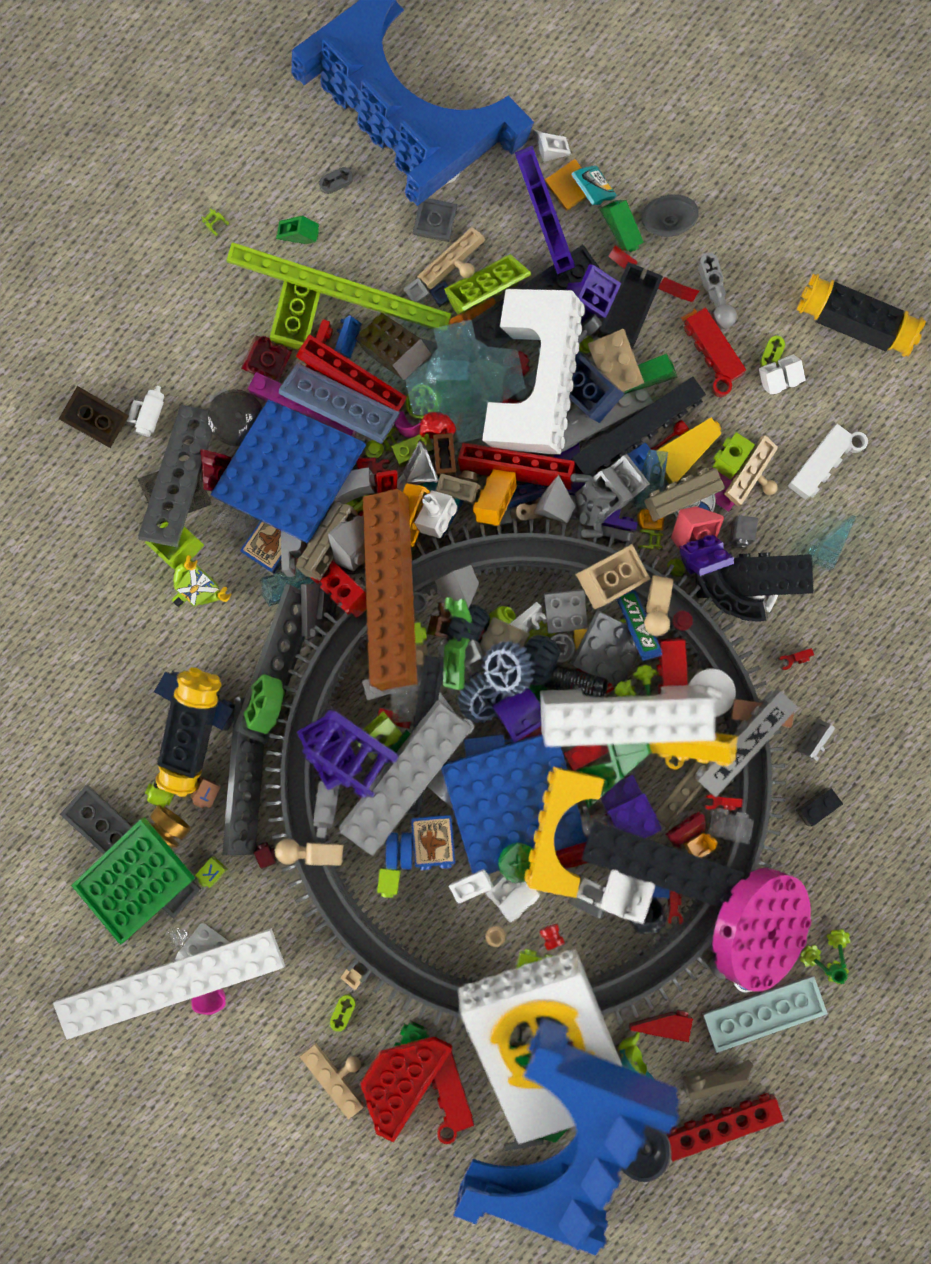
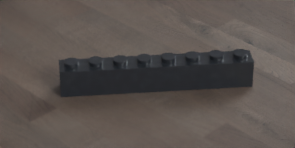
[571,377,706,478]

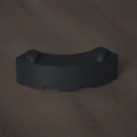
[698,569,768,622]

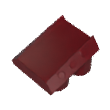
[241,335,292,382]
[200,449,232,491]
[665,812,705,849]

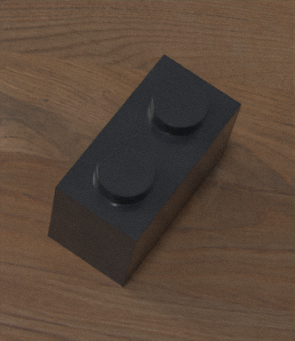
[796,788,843,827]

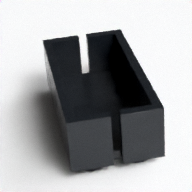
[597,262,663,350]

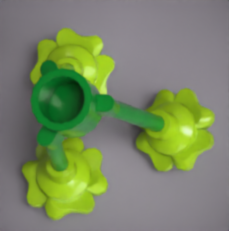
[799,929,851,984]

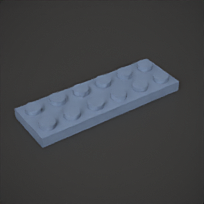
[279,363,399,444]

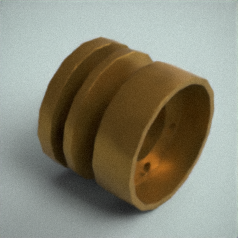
[148,805,191,850]

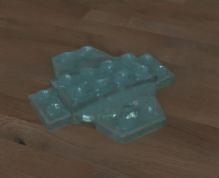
[405,320,525,443]

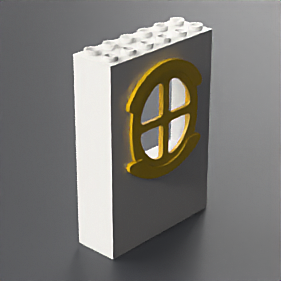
[459,949,622,1144]

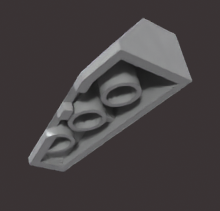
[328,515,365,571]

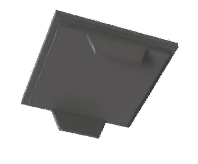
[504,1137,544,1151]

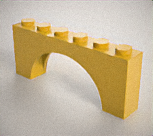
[524,767,604,898]

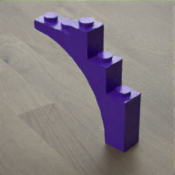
[515,146,575,274]

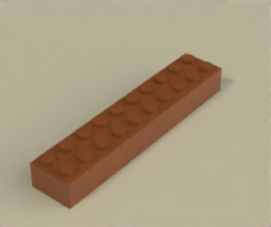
[363,489,417,691]

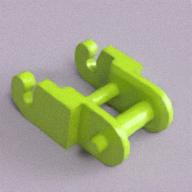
[201,208,229,236]
[383,426,407,452]
[638,529,664,550]

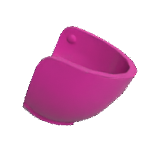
[394,411,421,438]
[191,988,226,1015]

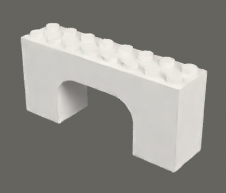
[482,289,585,454]
[540,685,715,746]

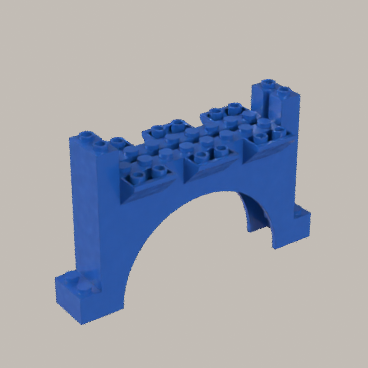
[291,0,534,206]
[453,1018,680,1256]

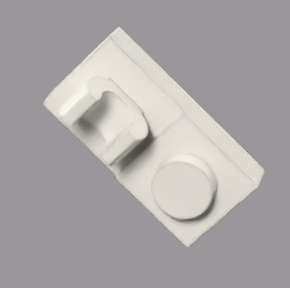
[510,602,547,632]
[449,869,494,904]

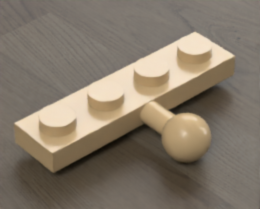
[417,227,485,290]
[724,435,778,506]
[300,1043,365,1120]

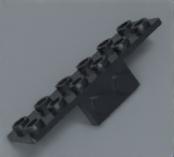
[695,552,814,598]

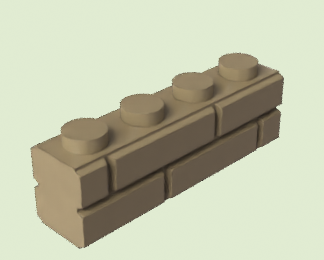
[644,467,725,521]
[295,501,360,580]

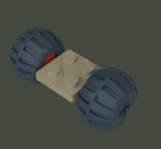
[447,604,560,685]

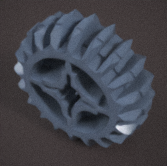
[481,641,535,696]
[458,671,509,723]

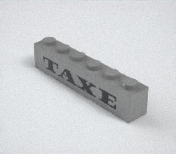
[695,689,798,797]

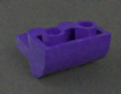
[679,535,734,576]
[492,688,541,742]

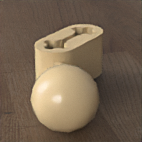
[644,575,673,636]
[275,838,343,865]

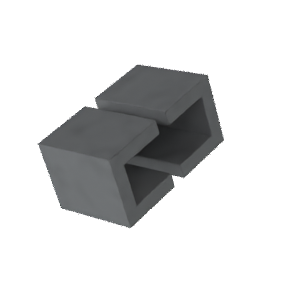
[729,515,758,548]

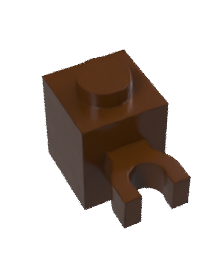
[427,602,452,639]

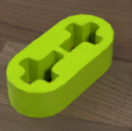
[760,336,785,367]
[330,994,356,1032]

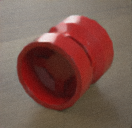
[539,923,565,950]

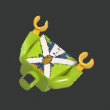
[171,555,232,608]

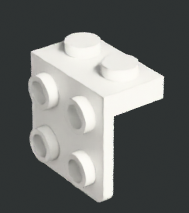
[601,870,655,924]
[485,874,540,922]
[175,923,229,960]

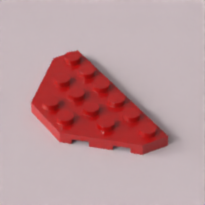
[361,1036,452,1143]

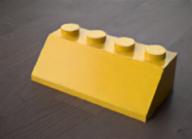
[649,733,738,766]

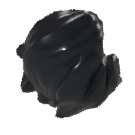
[629,897,667,934]

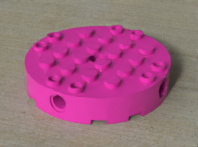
[713,868,811,991]

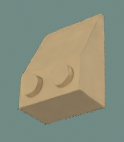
[576,544,650,609]

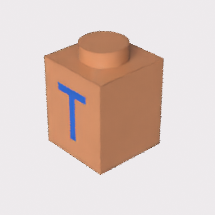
[190,776,221,808]

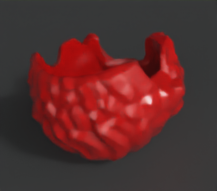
[420,412,456,439]

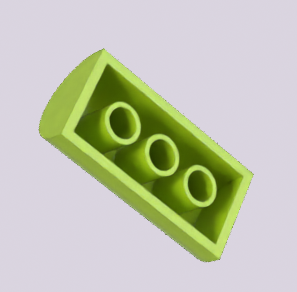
[270,281,320,350]

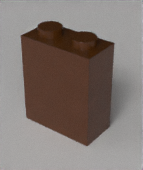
[433,433,456,478]

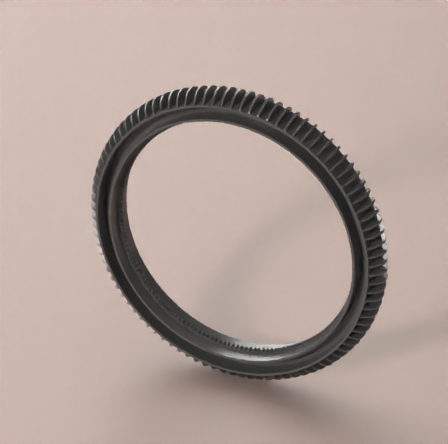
[265,519,786,1042]

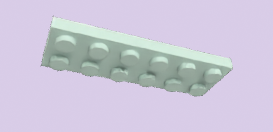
[702,975,827,1053]

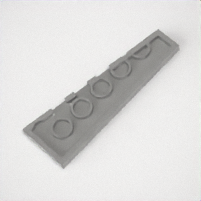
[561,388,653,452]

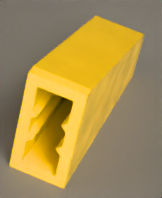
[653,417,721,484]

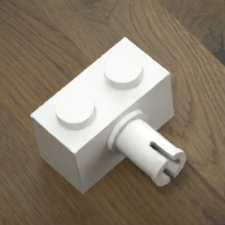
[415,491,457,538]

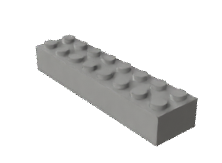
[339,700,472,856]

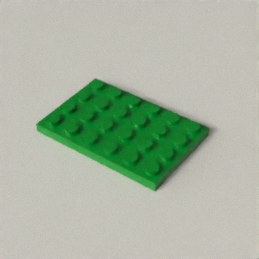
[71,817,195,945]

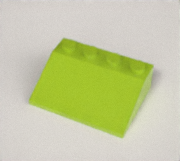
[444,254,531,314]

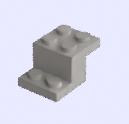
[575,454,650,518]

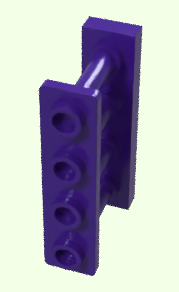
[302,710,399,798]

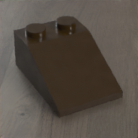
[58,386,129,448]

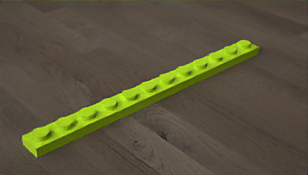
[226,242,451,333]

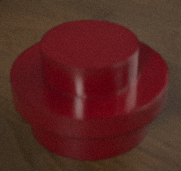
[672,611,693,631]

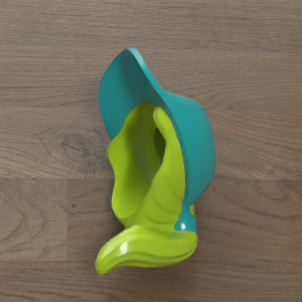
[618,1032,654,1079]

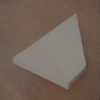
[403,440,439,482]
[534,475,575,523]
[435,565,479,608]

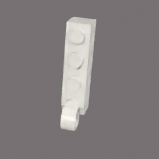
[788,424,868,500]

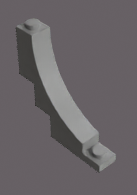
[281,468,377,577]

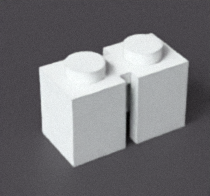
[759,354,806,394]
[577,876,612,914]

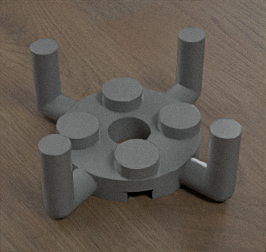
[570,474,616,538]

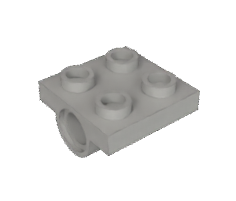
[544,589,588,633]

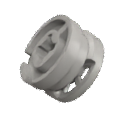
[551,634,575,662]

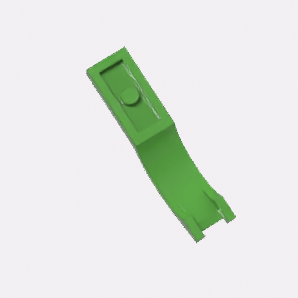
[443,597,472,690]

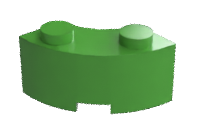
[244,674,284,734]

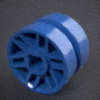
[386,832,413,869]

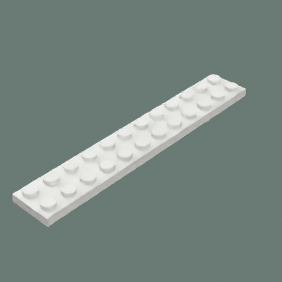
[53,928,285,1039]

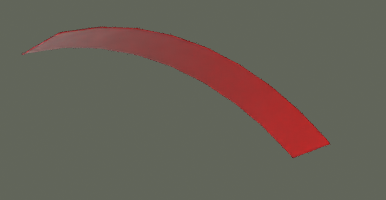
[608,245,700,302]

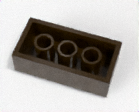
[355,313,431,381]

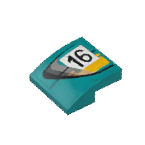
[571,166,617,205]

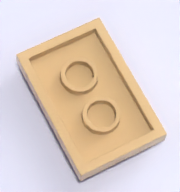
[588,329,644,392]

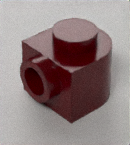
[254,842,277,869]

